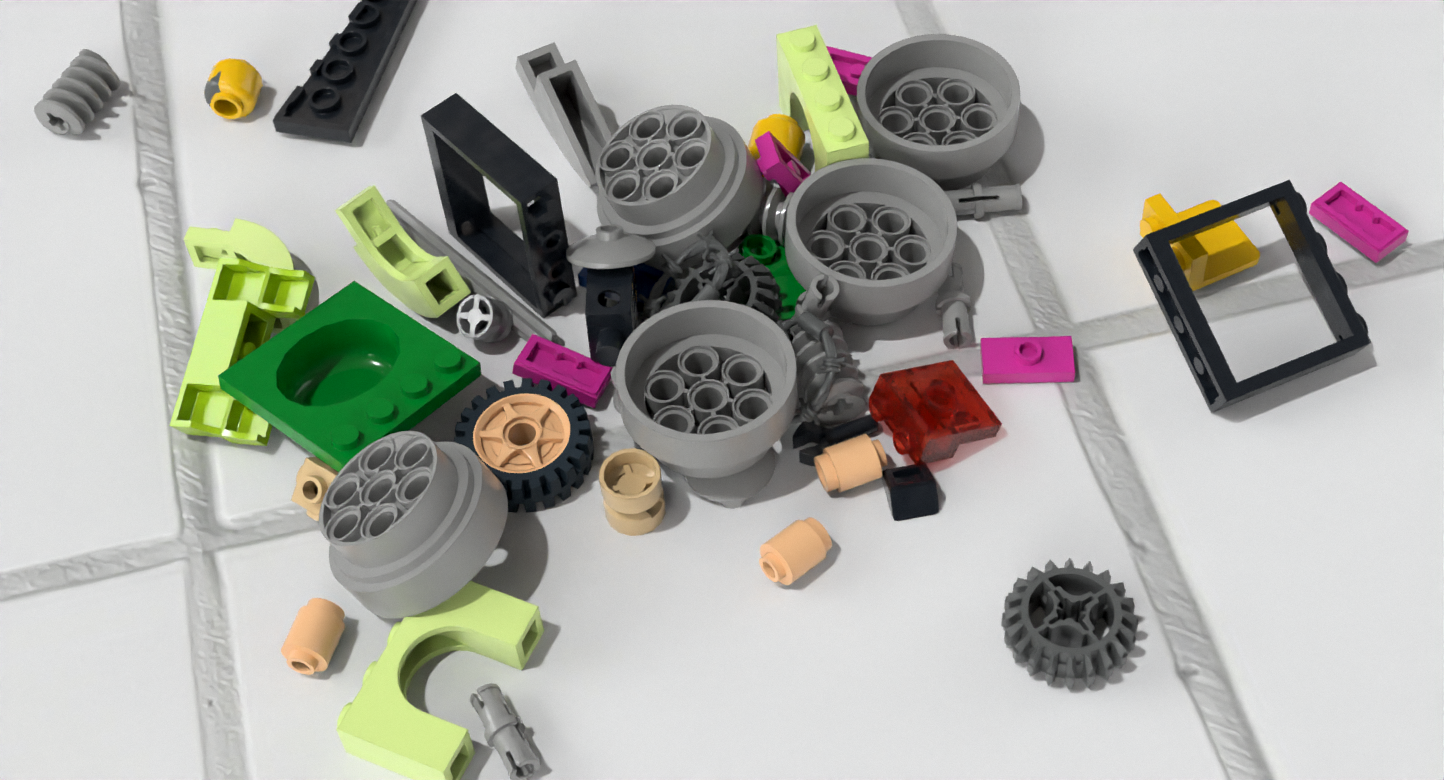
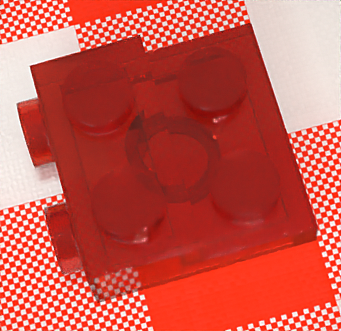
[868,360,1002,466]

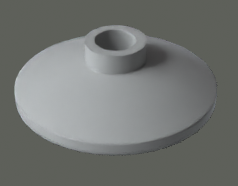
[566,224,656,269]

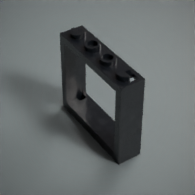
[420,93,577,319]
[1133,180,1372,413]

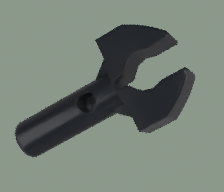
[792,414,879,467]

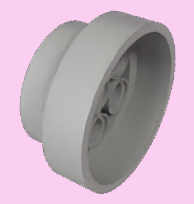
[857,34,1020,191]
[596,105,763,272]
[785,158,958,325]
[615,300,798,479]
[319,431,508,618]

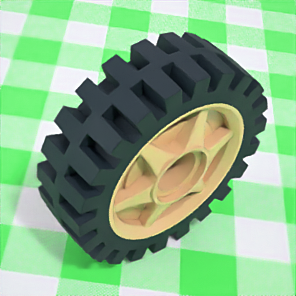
[454,378,594,513]

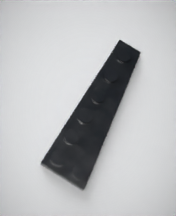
[273,0,417,143]

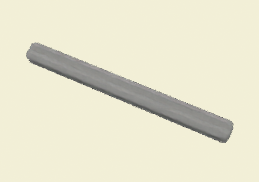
[386,200,558,344]

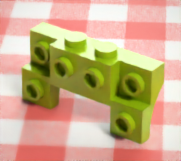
[169,258,315,446]

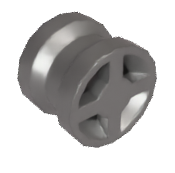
[456,294,513,343]

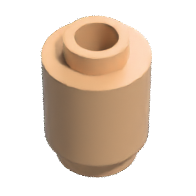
[814,433,887,493]
[759,517,832,585]
[281,598,345,675]

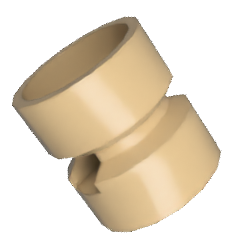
[599,448,666,536]

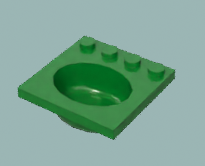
[218,281,481,473]

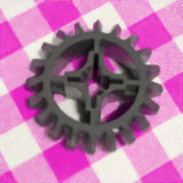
[663,253,784,322]
[1001,558,1138,690]

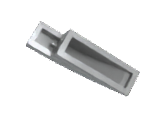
[515,42,612,188]

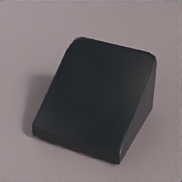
[881,463,939,521]

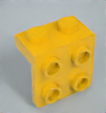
[1140,193,1260,291]

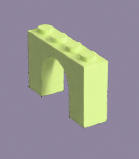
[776,25,869,172]
[336,581,544,780]

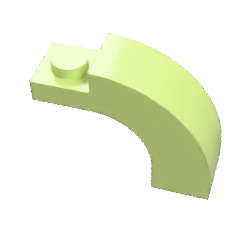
[335,185,471,318]
[184,218,298,333]

